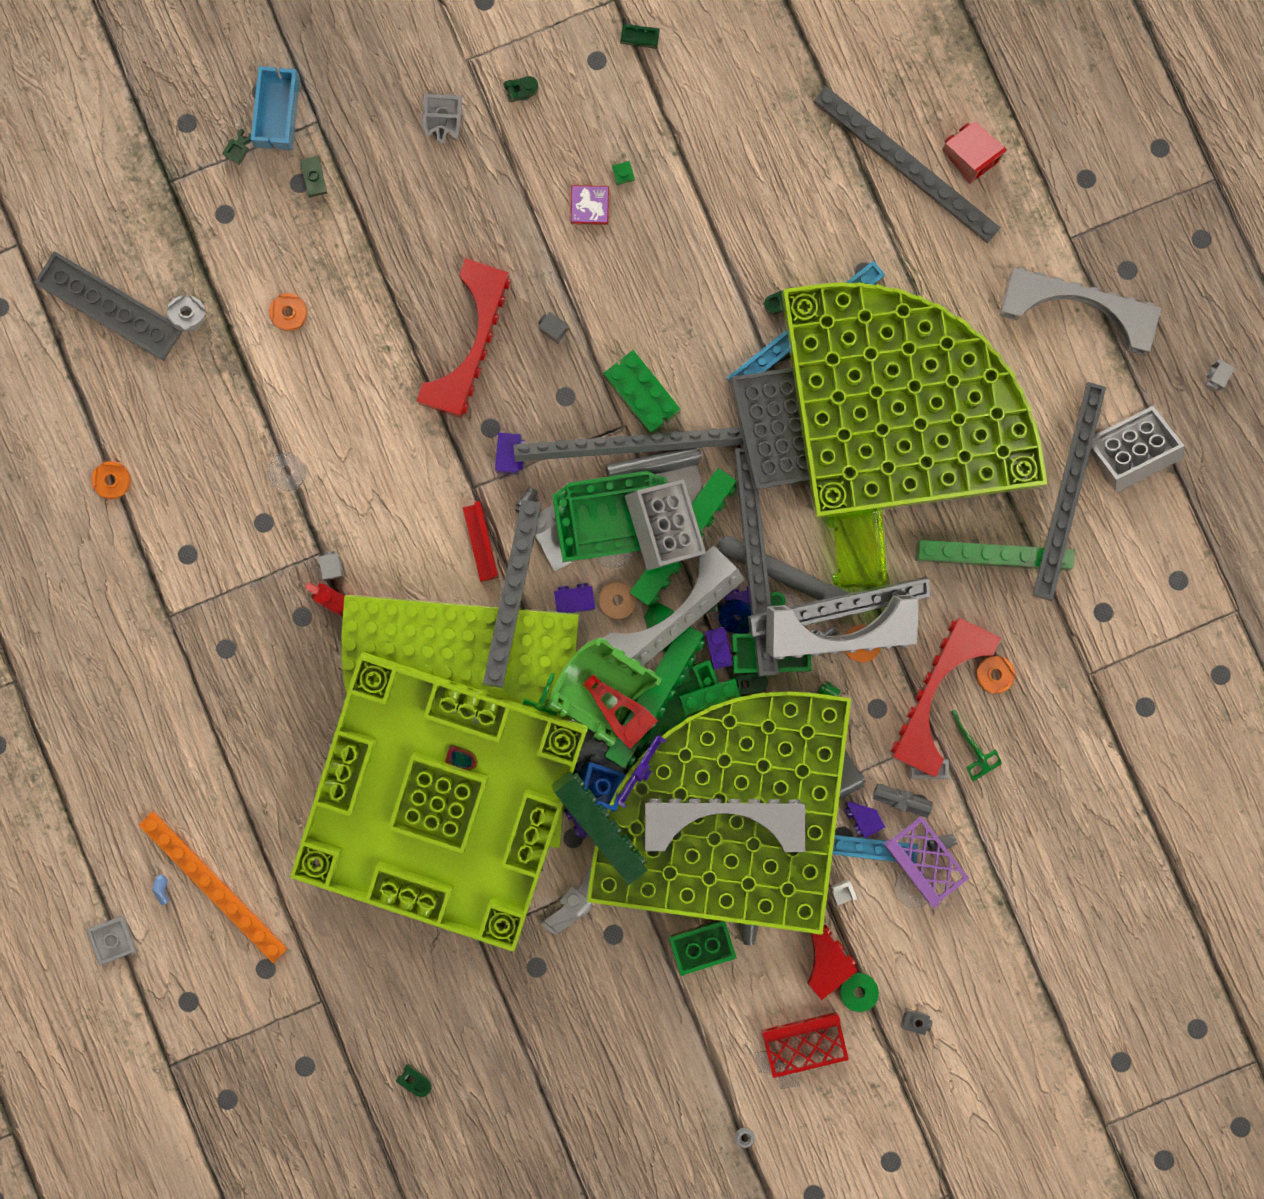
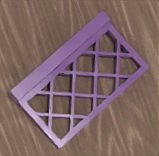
[883,816,969,908]

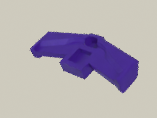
[617,736,667,808]

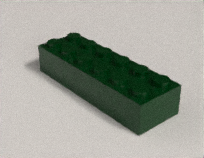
[551,771,648,885]

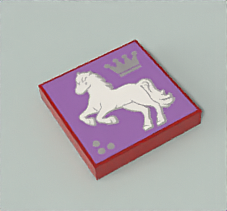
[571,185,609,225]

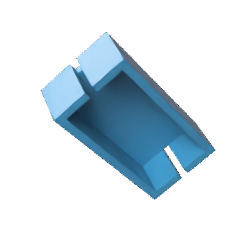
[251,66,300,151]

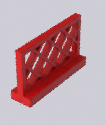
[761,1012,849,1078]

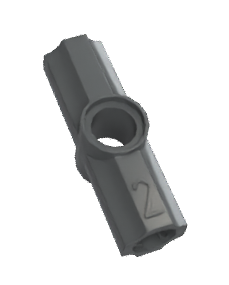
[872,783,933,818]

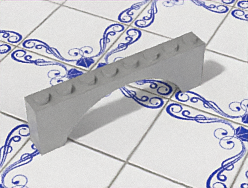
[998,267,1161,356]
[604,546,745,666]
[766,594,919,659]
[645,799,805,852]

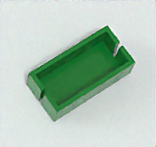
[603,350,681,434]
[732,634,812,674]

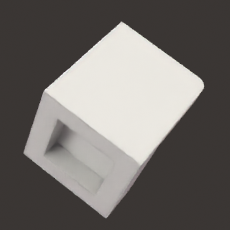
[830,879,857,905]

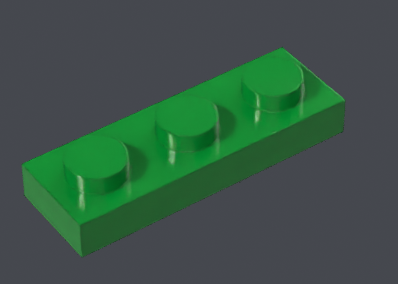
[679,678,741,715]

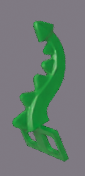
[522,673,557,715]
[951,710,1002,781]

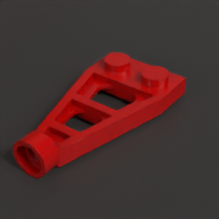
[583,674,658,749]

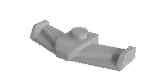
[541,864,593,935]

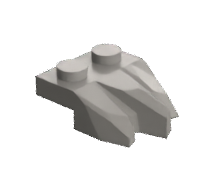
[422,94,462,144]

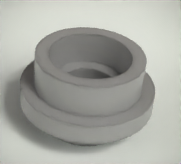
[735,1128,755,1148]

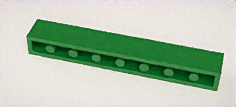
[629,468,737,608]
[916,540,1074,571]
[605,627,706,771]

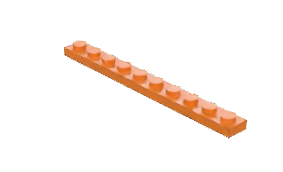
[139,811,288,963]

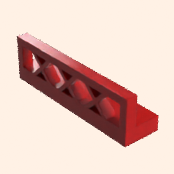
[463,501,499,582]

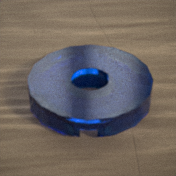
[718,599,751,634]

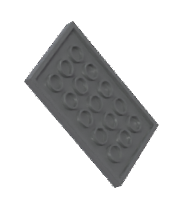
[729,368,809,490]

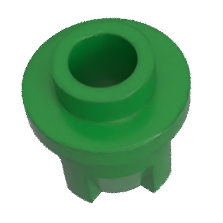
[818,681,841,697]

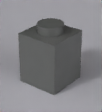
[538,312,569,344]

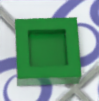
[612,161,635,185]

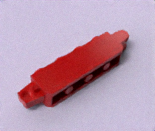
[304,582,345,617]

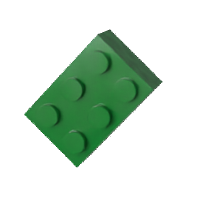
[669,920,737,976]

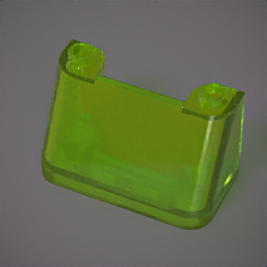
[829,508,887,589]

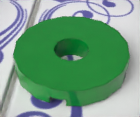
[840,973,879,1012]

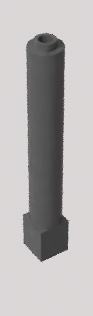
[716,535,850,600]

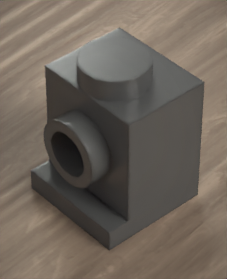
[900,1008,932,1035]

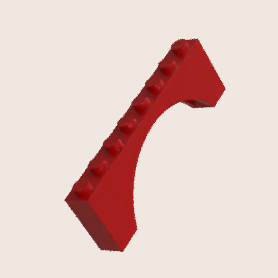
[417,258,512,418]
[890,618,1001,777]
[807,924,858,1001]

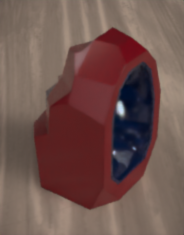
[445,745,478,770]

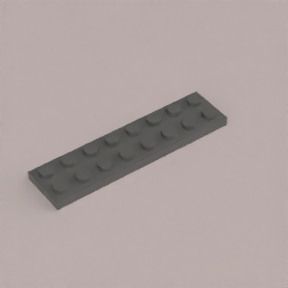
[34,251,183,361]

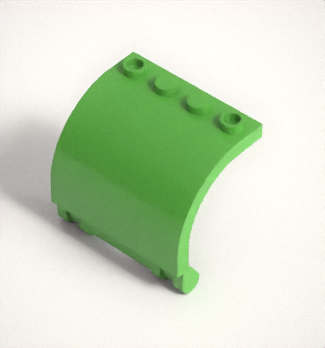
[546,638,662,747]

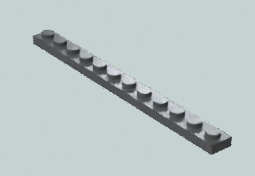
[814,86,1001,244]
[1032,382,1106,601]
[513,427,743,462]
[734,448,779,677]

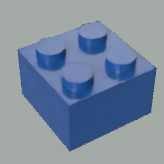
[580,762,625,813]

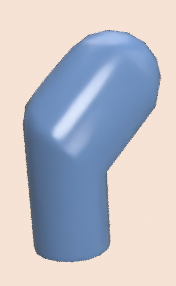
[152,875,169,905]

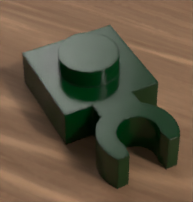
[222,128,252,165]

